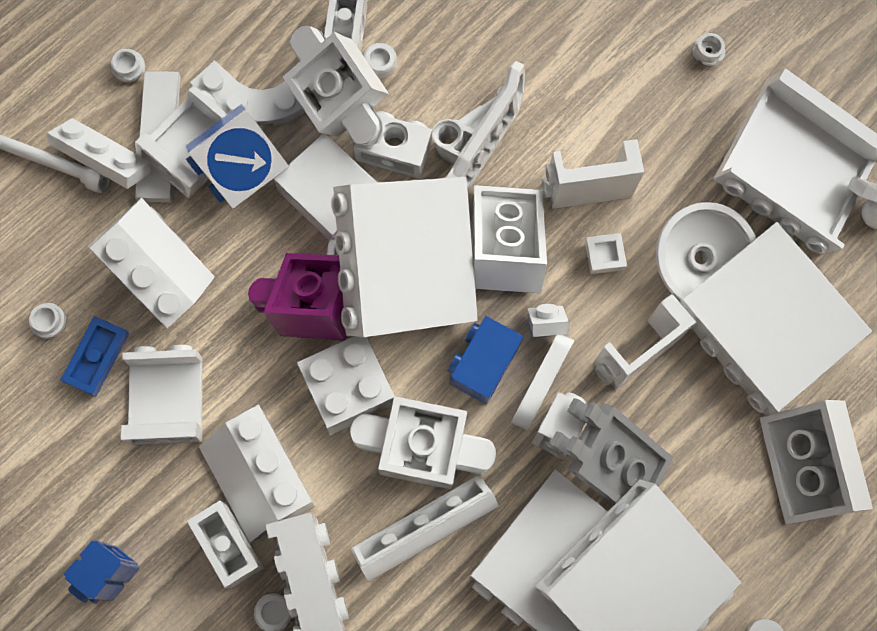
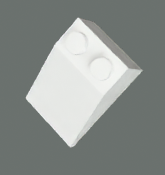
[471,185,547,293]

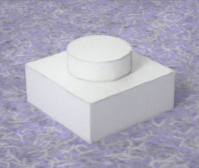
[585,233,627,274]
[528,304,569,337]

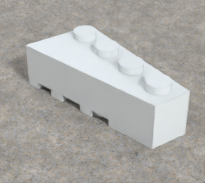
[265,512,349,631]

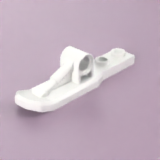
[432,61,525,189]

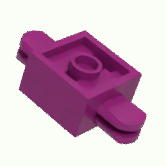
[248,253,346,341]

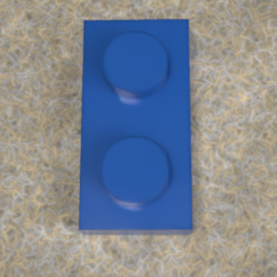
[60,316,129,397]

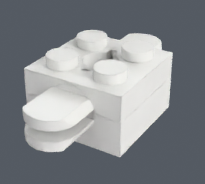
[283,26,389,146]
[350,396,496,490]

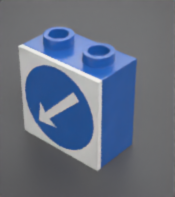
[186,104,289,208]

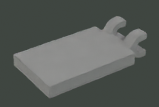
[549,398,673,505]

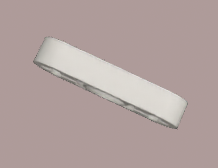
[511,334,574,431]

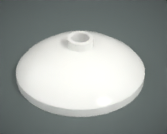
[656,202,756,301]

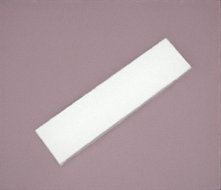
[135,71,181,203]

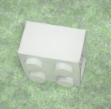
[297,336,394,435]

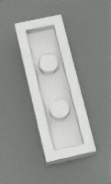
[47,118,151,189]

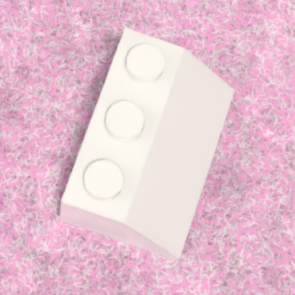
[87,198,215,328]
[760,400,873,525]
[199,404,315,543]

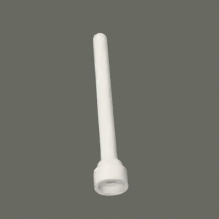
[0,135,110,194]

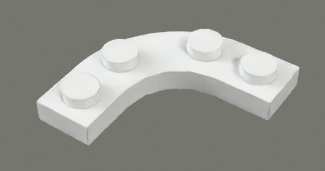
[190,60,305,126]

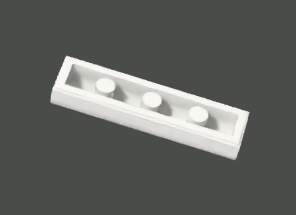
[351,475,499,582]

